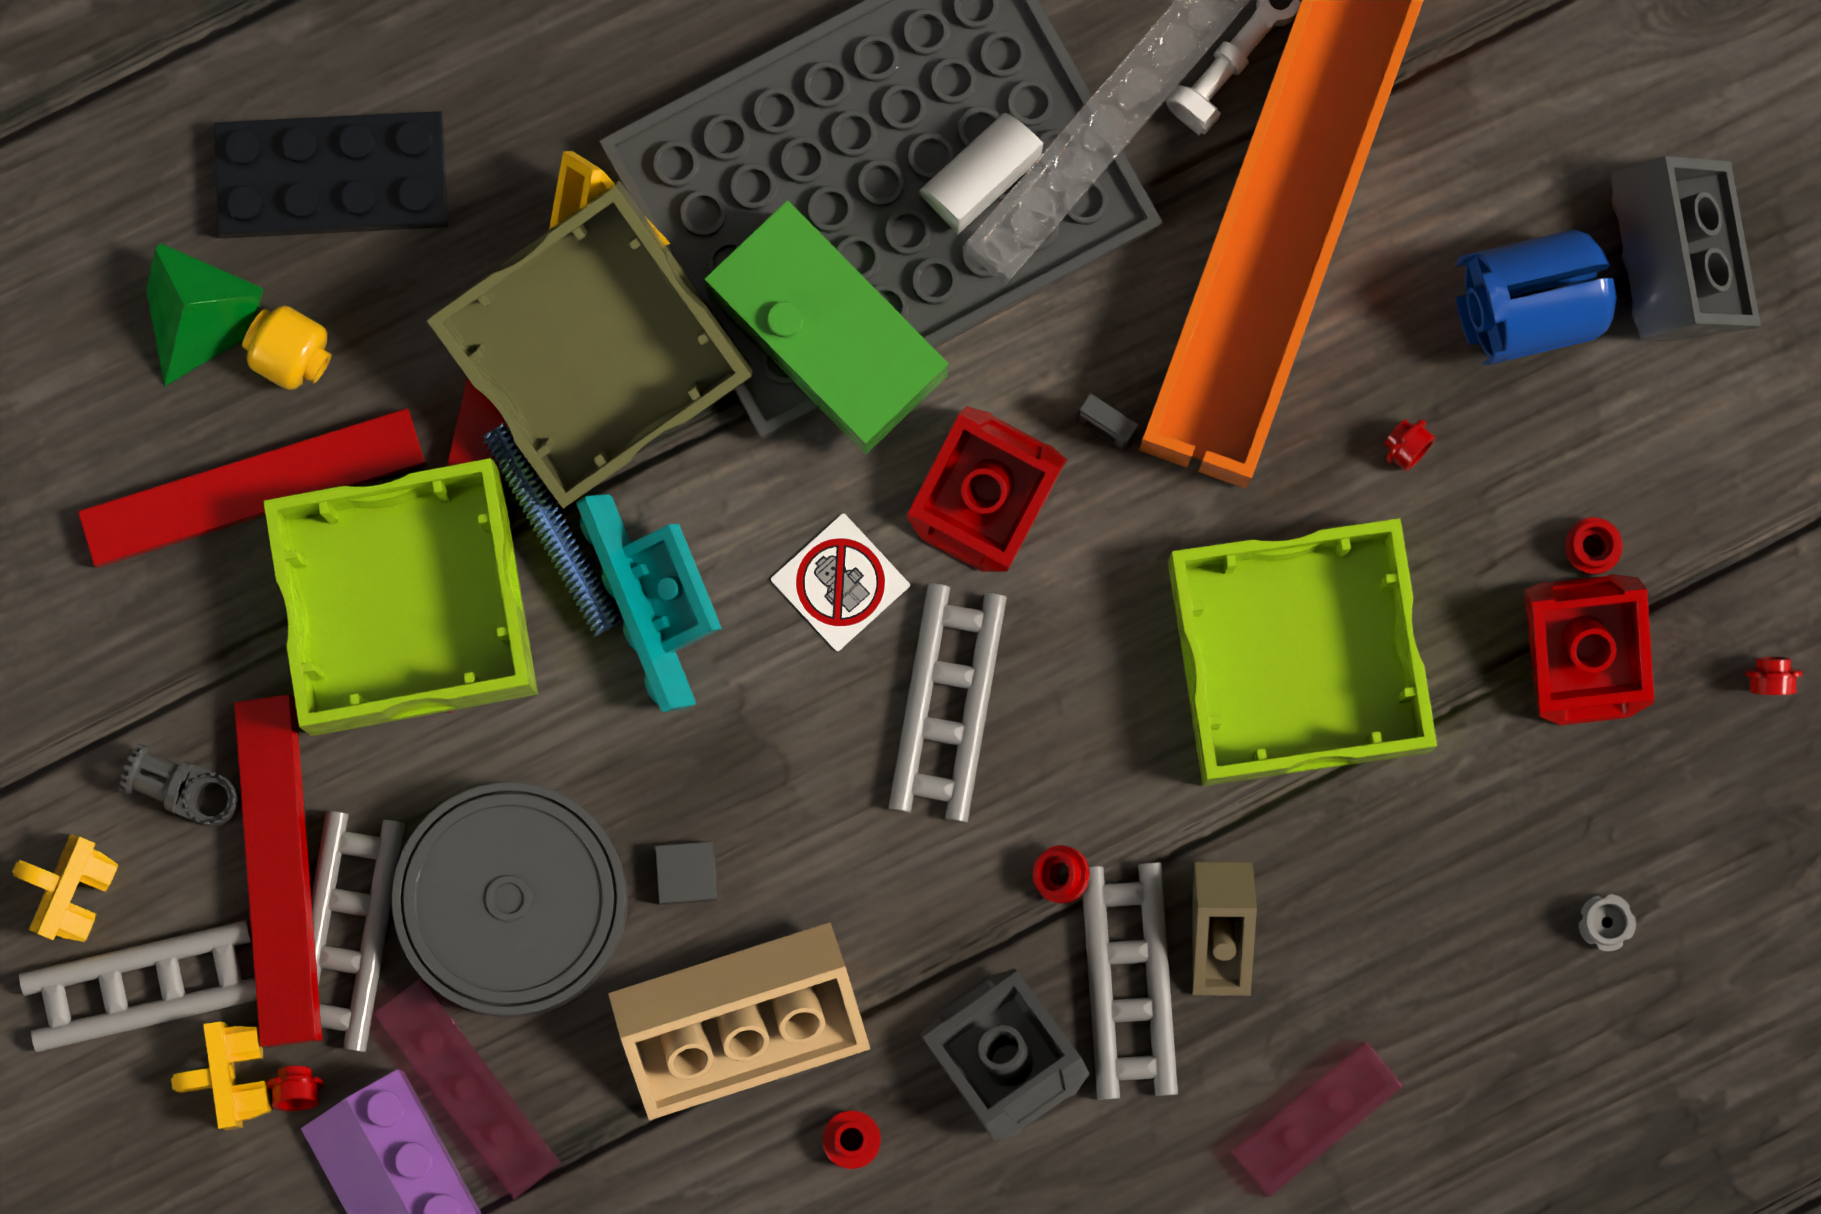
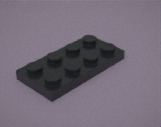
[214,111,448,239]

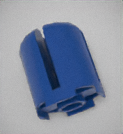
[1455,230,1617,365]

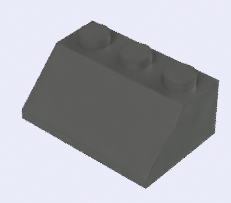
[1610,156,1761,341]

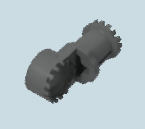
[119,743,241,827]

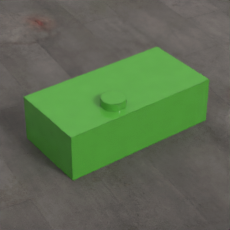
[704,200,949,455]

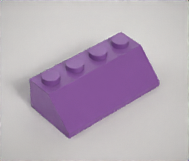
[301,1069,482,1214]

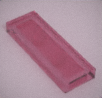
[1231,1041,1404,1197]

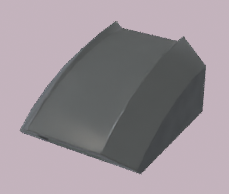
[920,969,1089,1141]

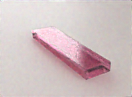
[374,978,562,1199]

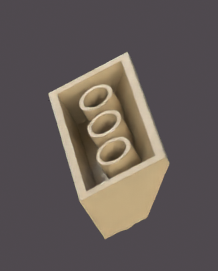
[608,922,870,1120]

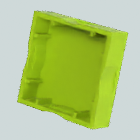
[263,458,538,736]
[1168,518,1437,786]

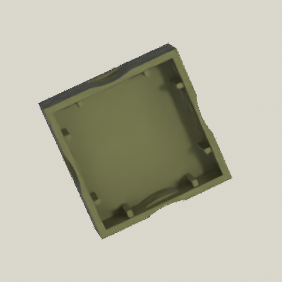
[426,181,753,509]

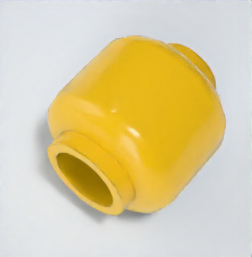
[242,305,332,390]

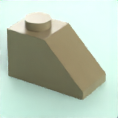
[1192,862,1257,996]

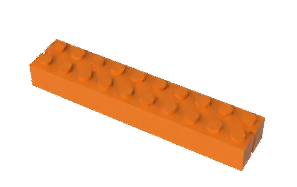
[1139,0,1424,489]

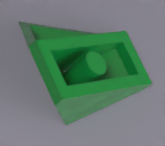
[146,243,264,387]

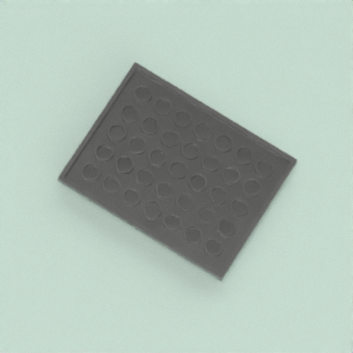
[599,0,1163,441]

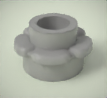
[1579,894,1636,951]

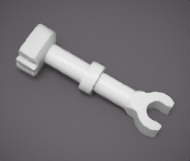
[1166,0,1301,136]

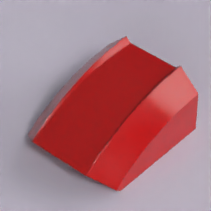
[906,406,1067,572]
[1524,574,1654,726]

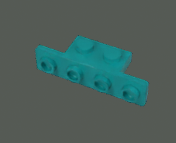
[576,494,722,713]

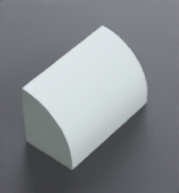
[919,113,1043,234]

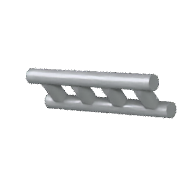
[888,583,1007,823]
[311,810,406,1053]
[1082,863,1178,1100]
[19,920,257,1053]

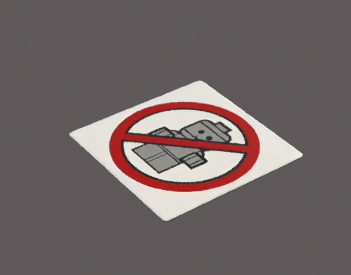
[771,513,910,651]

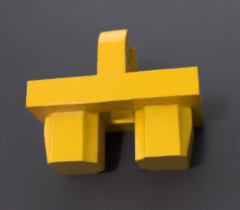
[12,834,118,942]
[171,1021,272,1130]

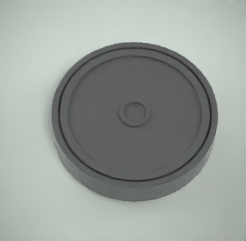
[392,782,628,1018]

